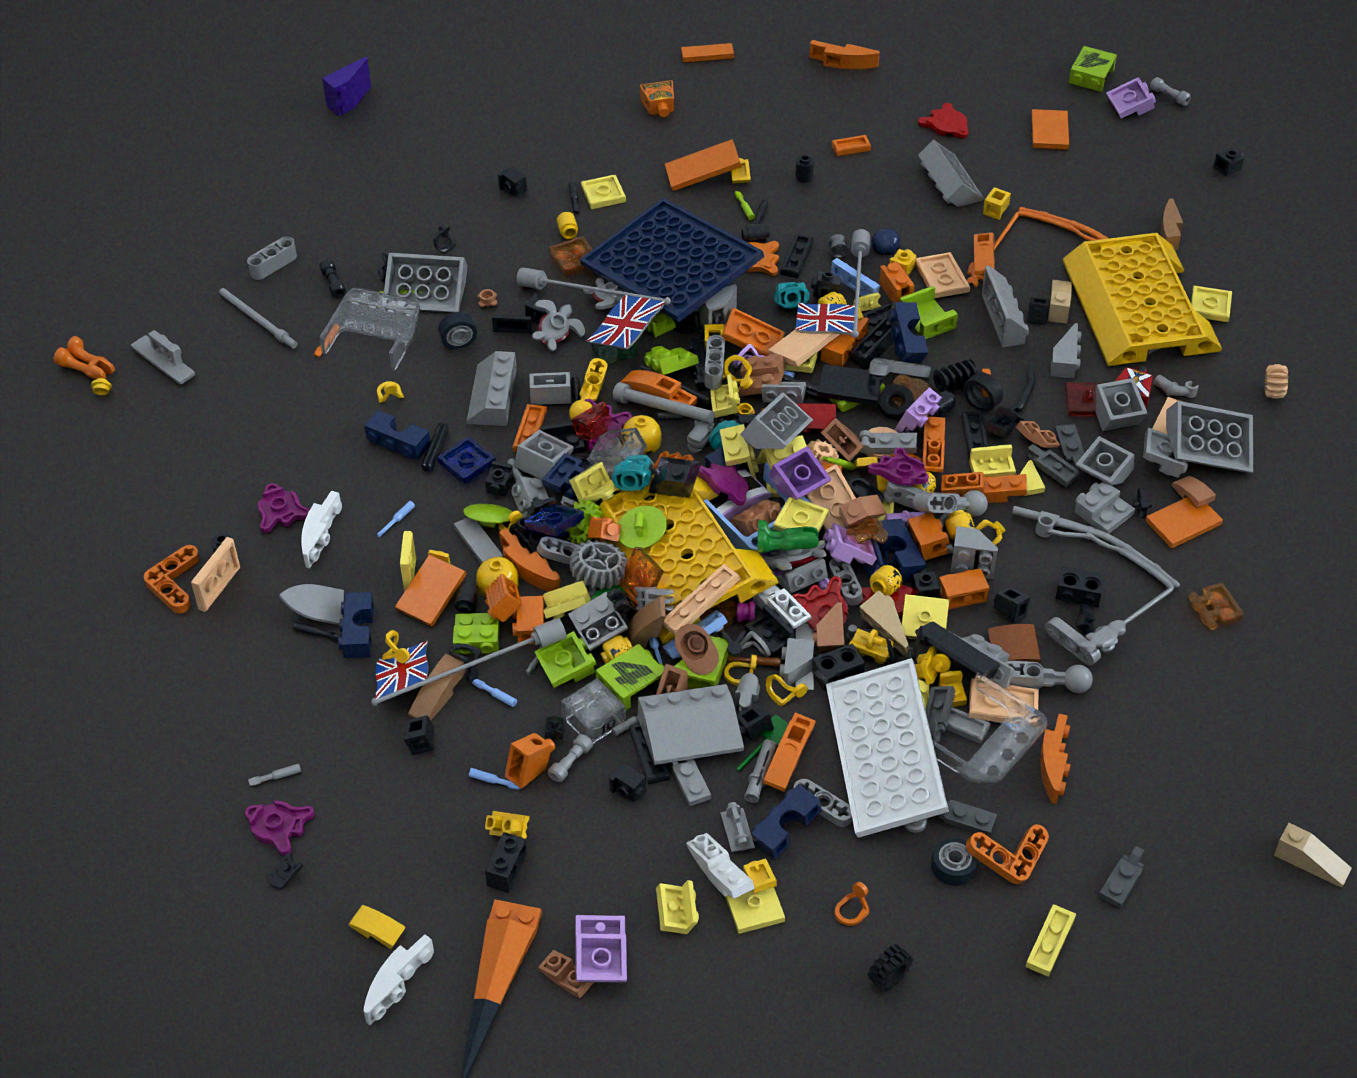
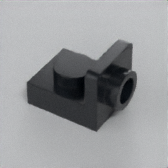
[1027,297,1050,324]

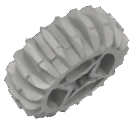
[570,539,628,590]

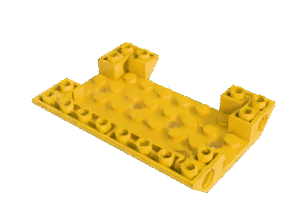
[1063,233,1222,366]
[599,475,778,644]

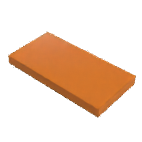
[665,139,742,191]

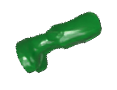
[758,520,819,553]

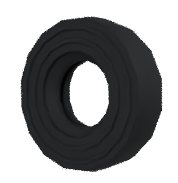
[878,384,915,420]

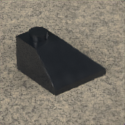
[649,457,701,498]

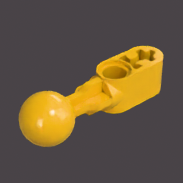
[569,358,607,424]

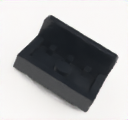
[745,605,794,658]

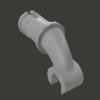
[1153,375,1199,398]

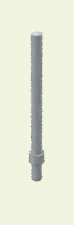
[219,288,298,349]

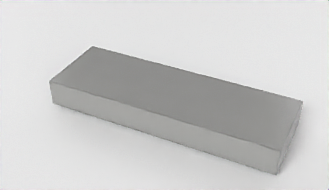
[454,517,503,564]

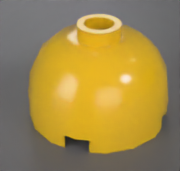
[621,415,662,455]
[476,557,519,598]

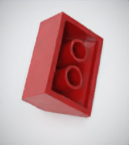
[796,403,836,433]

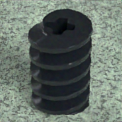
[933,359,978,392]

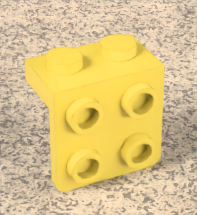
[720,424,759,479]
[756,435,807,469]
[569,462,621,503]

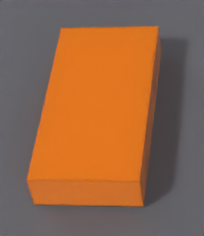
[831,135,871,156]

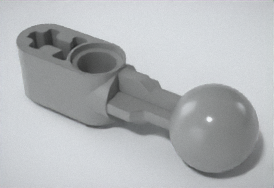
[913,490,988,517]
[1004,661,1093,693]

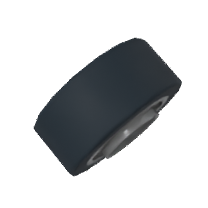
[438,312,478,349]
[931,838,978,885]

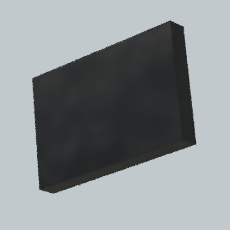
[817,364,883,405]

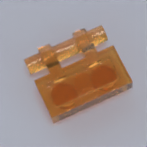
[1189,582,1244,630]

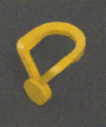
[723,355,753,389]
[377,381,404,403]
[498,511,523,531]
[975,520,1005,545]
[382,630,410,663]
[724,655,757,686]
[765,674,808,706]

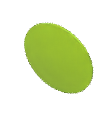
[463,504,512,528]
[618,506,667,549]

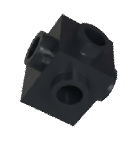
[810,271,841,299]

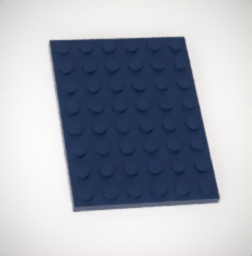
[579,198,764,322]

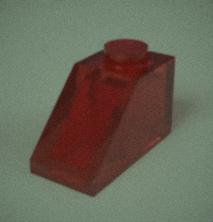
[571,401,611,441]

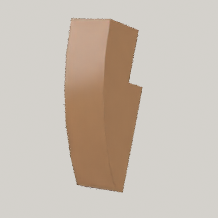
[1160,198,1183,250]
[627,597,666,648]
[408,654,466,720]

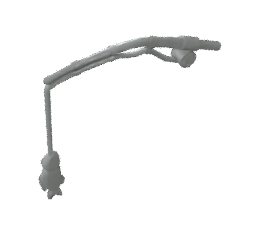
[1012,506,1180,653]

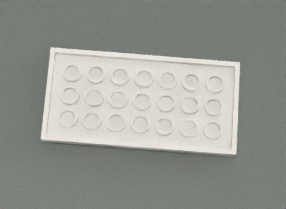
[826,658,949,838]

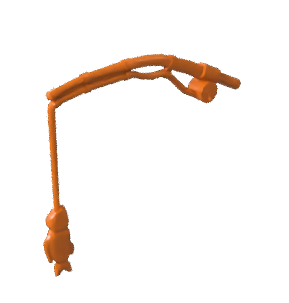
[967,207,1127,287]

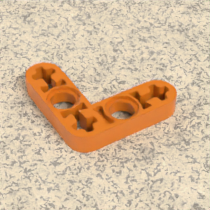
[144,545,200,613]
[966,824,1049,885]

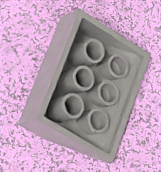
[382,253,468,313]
[1166,401,1253,473]
[638,684,744,765]

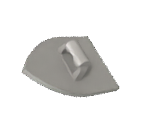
[279,584,344,625]

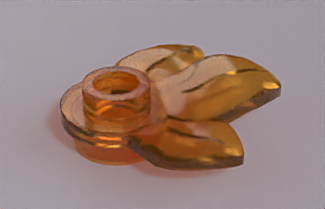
[892,375,930,407]
[846,518,888,544]

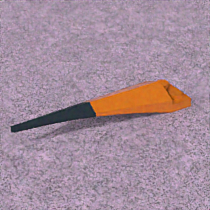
[461,899,542,1078]

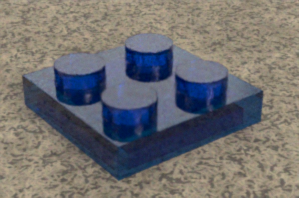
[437,436,496,484]
[524,504,585,537]

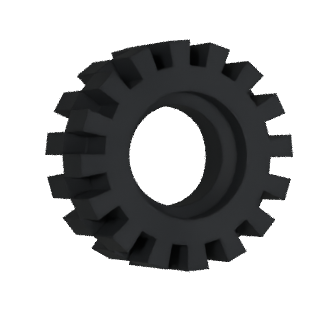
[867,944,913,992]

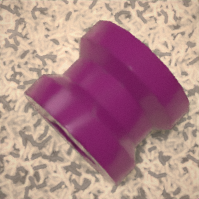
[737,601,755,622]

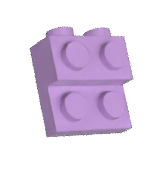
[1106,77,1156,118]
[894,387,942,433]
[823,523,877,565]

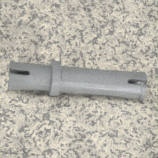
[744,740,777,803]

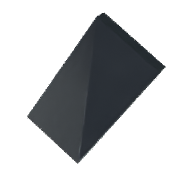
[492,315,532,334]

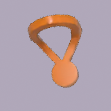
[834,882,869,926]

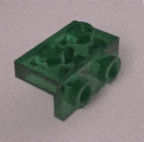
[591,342,638,365]

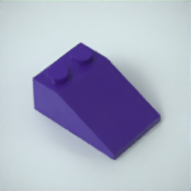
[322,57,371,116]

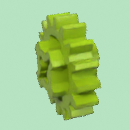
[562,499,603,545]

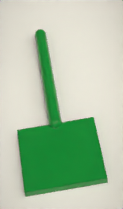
[736,715,789,771]

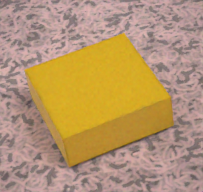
[854,456,878,469]

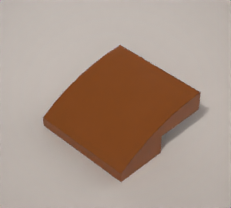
[988,624,1041,663]

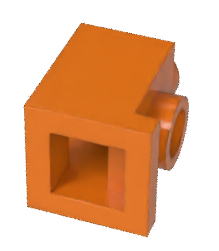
[587,517,621,542]

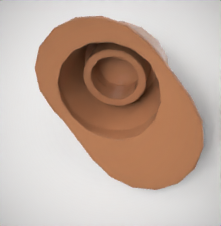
[675,624,719,675]

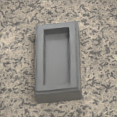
[946,707,991,744]

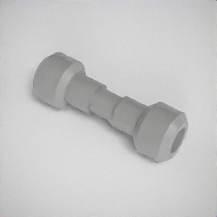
[1150,77,1191,106]
[548,734,593,782]

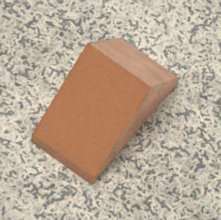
[821,418,864,462]
[656,664,688,695]

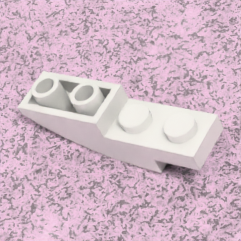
[302,491,342,569]
[753,585,811,629]
[686,833,755,899]
[363,935,434,1025]

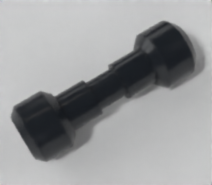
[319,259,346,298]

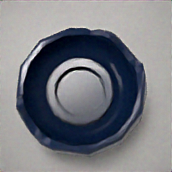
[871,228,901,254]

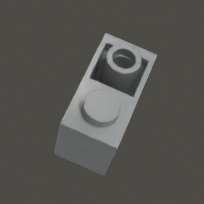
[779,638,814,686]

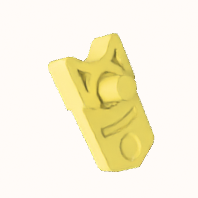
[853,292,881,312]

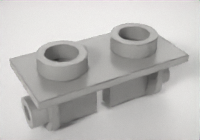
[720,802,755,852]

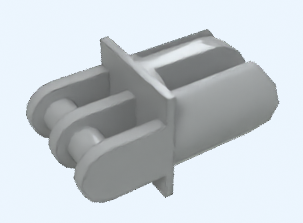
[687,419,714,453]
[635,586,674,611]
[735,673,760,713]

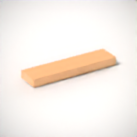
[663,564,740,635]

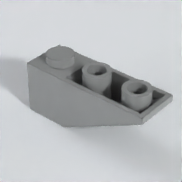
[1050,323,1081,379]

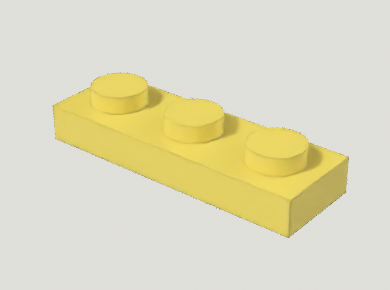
[1026,904,1076,977]

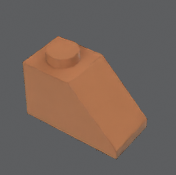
[839,495,886,530]
[812,602,845,653]

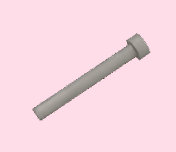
[613,382,714,423]

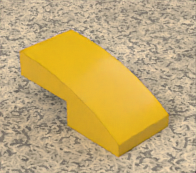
[348,905,406,949]

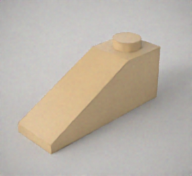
[1048,280,1072,324]
[860,591,909,657]
[1274,823,1352,888]

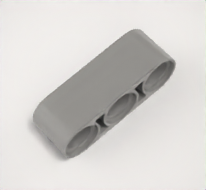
[247,237,297,280]
[704,335,725,390]

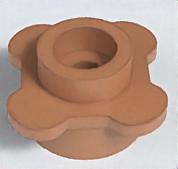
[478,289,497,307]

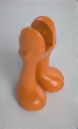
[53,336,115,380]

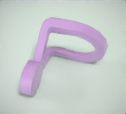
[732,344,765,368]

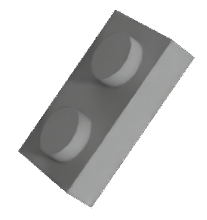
[761,382,807,403]
[511,476,554,517]
[777,558,828,593]

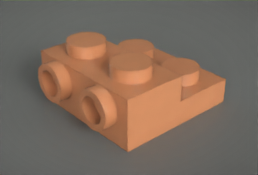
[739,353,786,396]
[729,499,781,536]

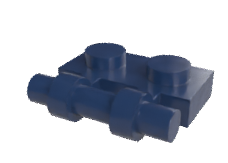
[542,453,591,499]

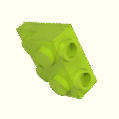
[644,346,699,375]
[453,613,500,654]
[534,631,597,688]

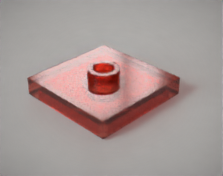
[1065,382,1103,416]

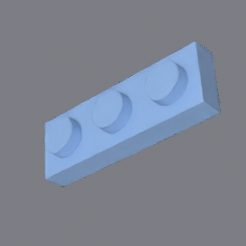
[831,258,880,296]
[662,610,728,659]

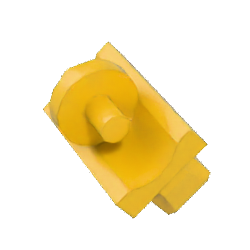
[849,629,895,664]
[915,646,951,684]
[485,811,530,839]

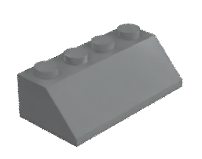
[918,140,984,207]
[982,266,1029,347]
[467,351,517,426]
[740,392,813,449]

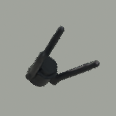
[886,626,924,665]

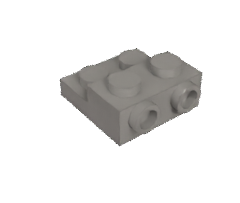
[1143,428,1188,478]
[1075,481,1135,534]

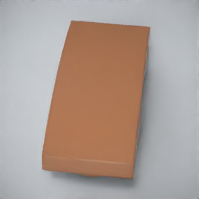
[1016,421,1060,448]
[1171,476,1216,507]
[538,950,594,999]

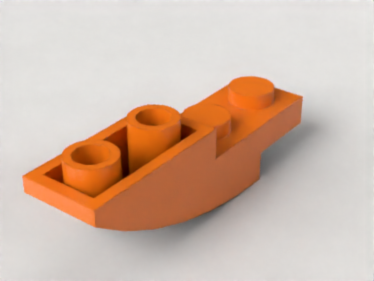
[809,40,880,69]
[974,232,995,276]
[620,370,698,406]
[922,416,945,472]
[941,472,1027,503]
[499,528,561,592]
[763,712,816,792]
[1040,714,1071,804]

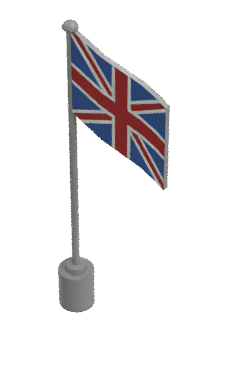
[796,229,870,338]
[517,267,671,349]
[371,618,567,706]

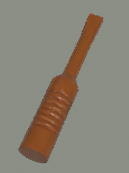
[728,656,781,667]

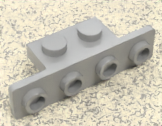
[131,330,195,385]
[937,631,1014,688]

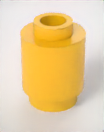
[557,212,578,239]

